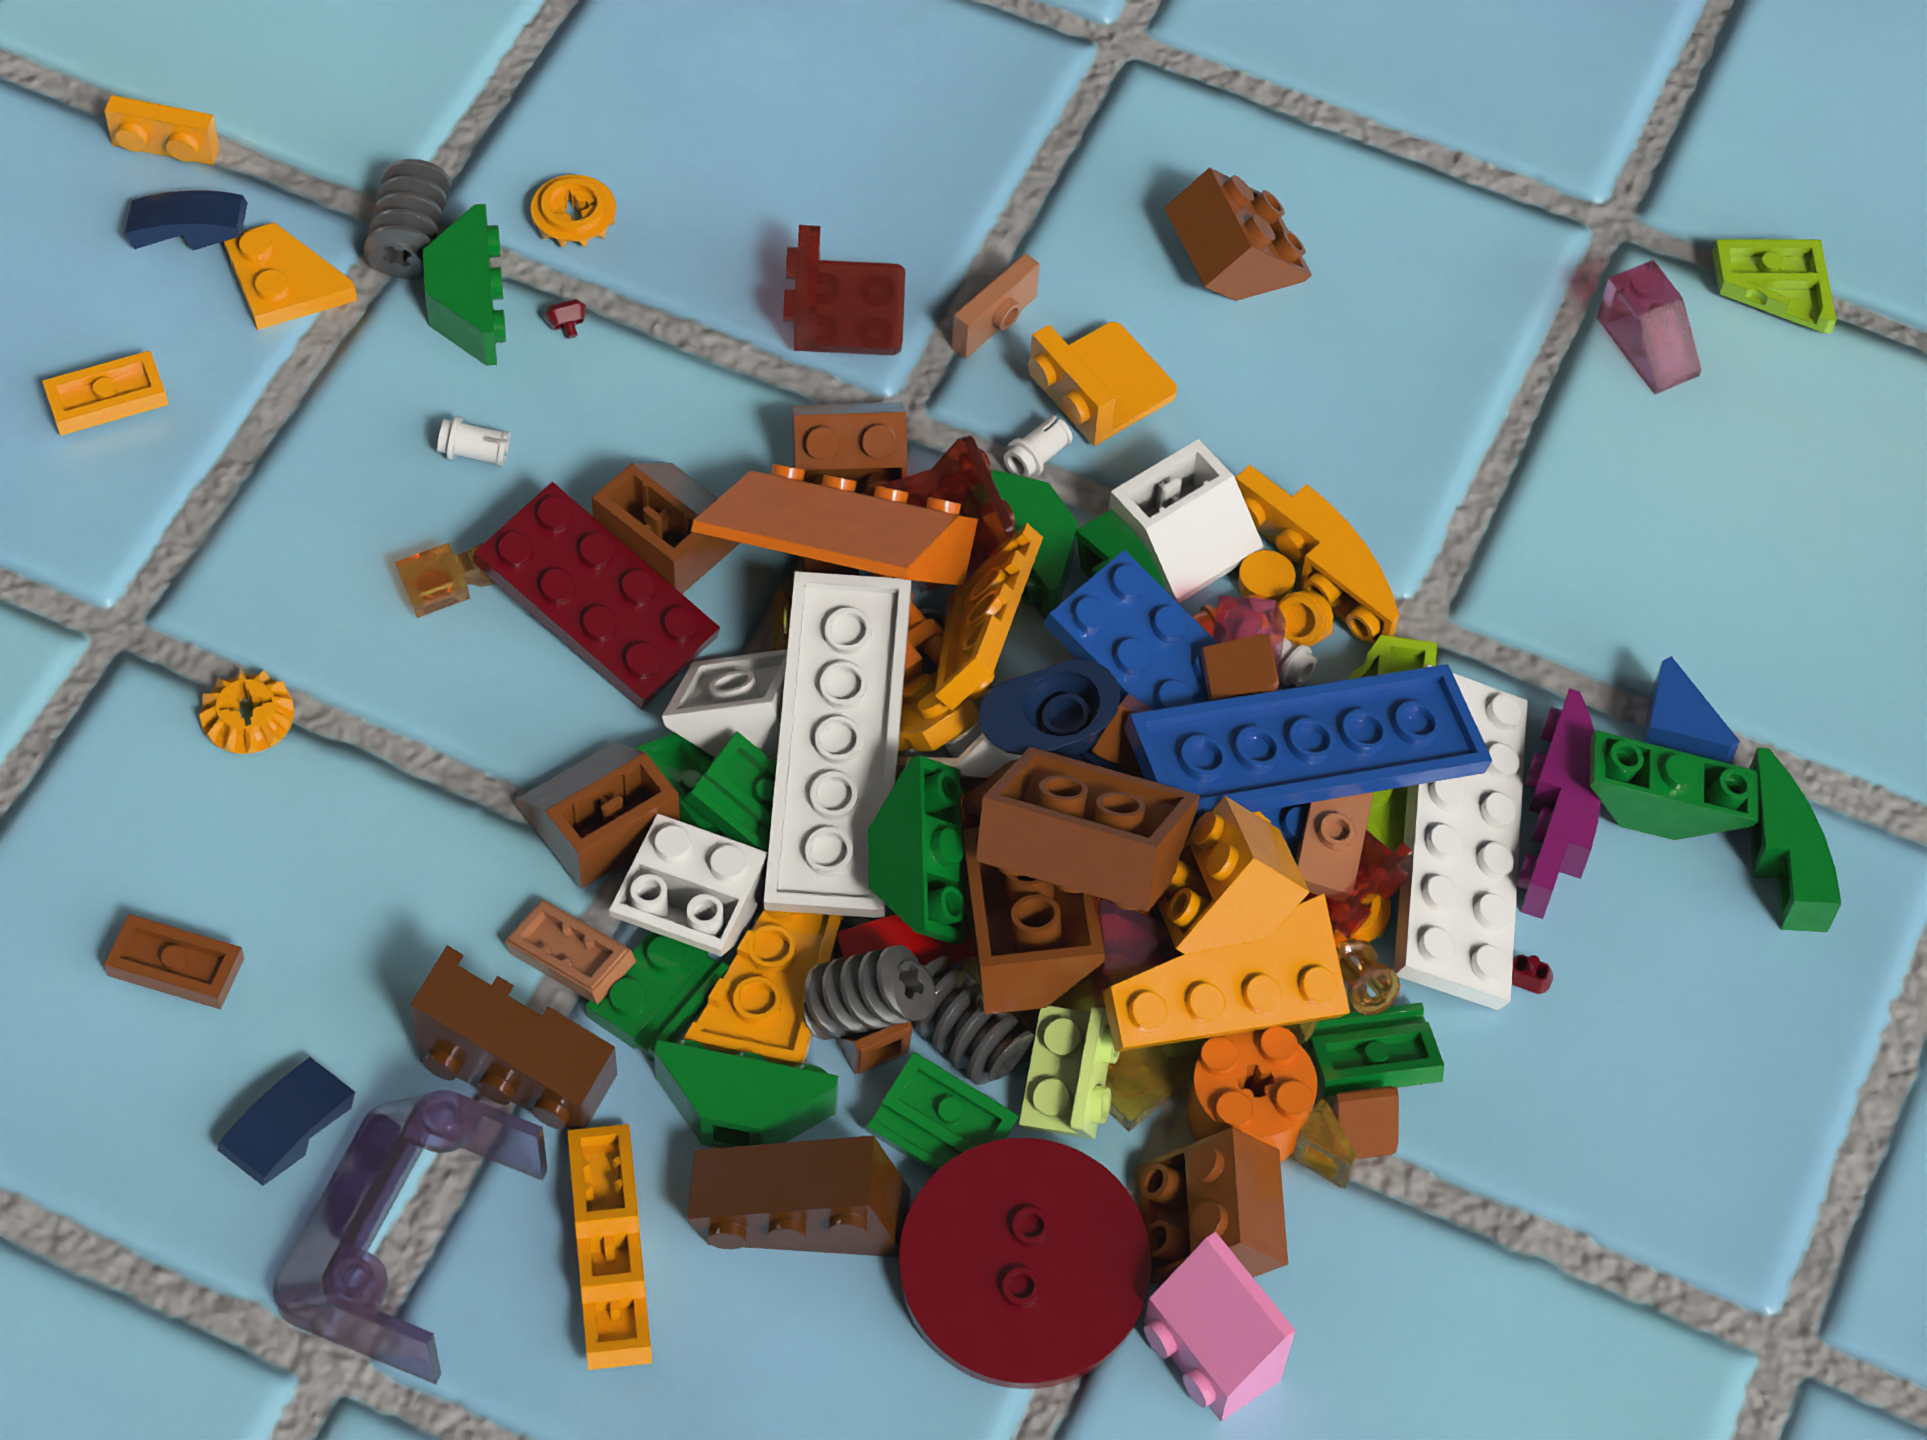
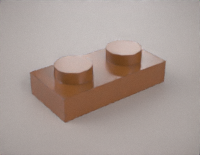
[104,914,244,1010]

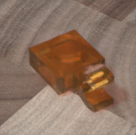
[395,542,496,618]

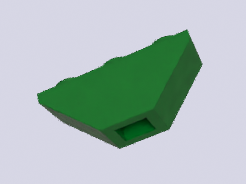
[423,204,506,366]
[957,465,1078,620]
[1590,730,1759,840]
[867,755,966,945]
[654,1040,839,1148]

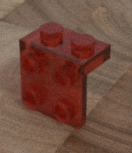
[783,225,906,355]
[881,435,1015,593]

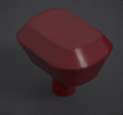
[544,299,586,339]
[1512,955,1553,994]

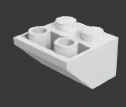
[1108,439,1263,603]
[609,813,768,956]

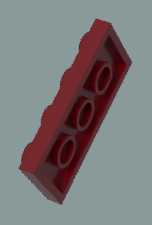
[473,481,720,710]

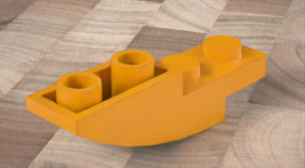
[1235,465,1399,645]

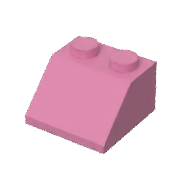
[1144,1232,1296,1421]

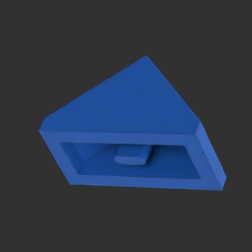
[1642,656,1740,764]

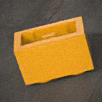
[1156,796,1310,954]

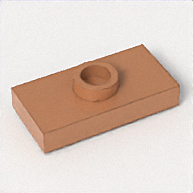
[952,253,1040,359]
[1295,792,1373,903]
[504,899,636,1005]

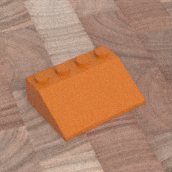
[691,463,978,586]

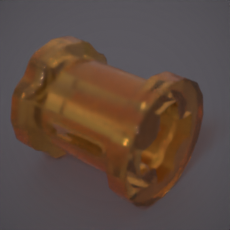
[1336,938,1400,1015]

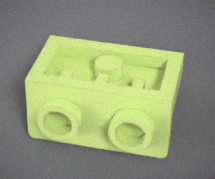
[1019,1006,1120,1140]

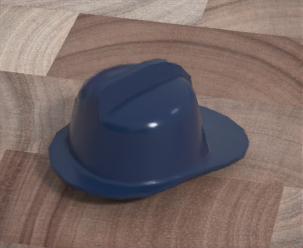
[978,659,1121,757]

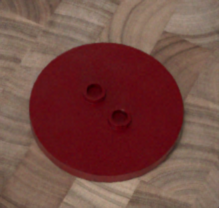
[898,1138,1152,1389]

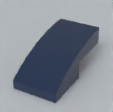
[124,190,248,251]
[217,1057,355,1186]

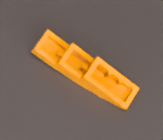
[567,1124,652,1370]

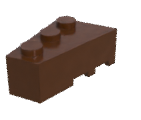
[410,945,617,1130]
[687,1135,910,1257]

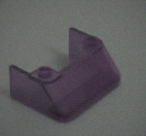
[273,1090,548,1385]

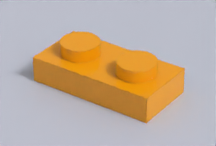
[104,95,220,165]
[42,350,168,436]

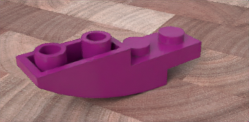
[1517,688,1601,919]

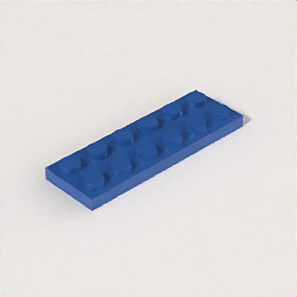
[1042,549,1307,860]
[1124,664,1493,823]

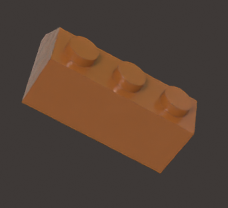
[976,747,1200,912]
[962,827,1105,1015]

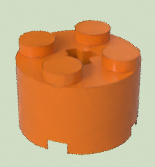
[1187,1027,1318,1162]

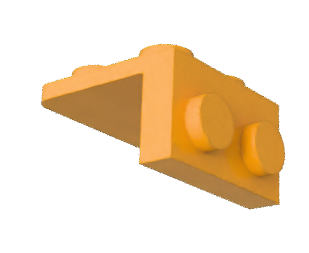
[1028,322,1177,446]

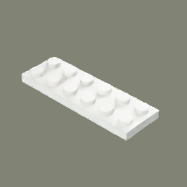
[764,571,912,918]
[1394,664,1528,1011]

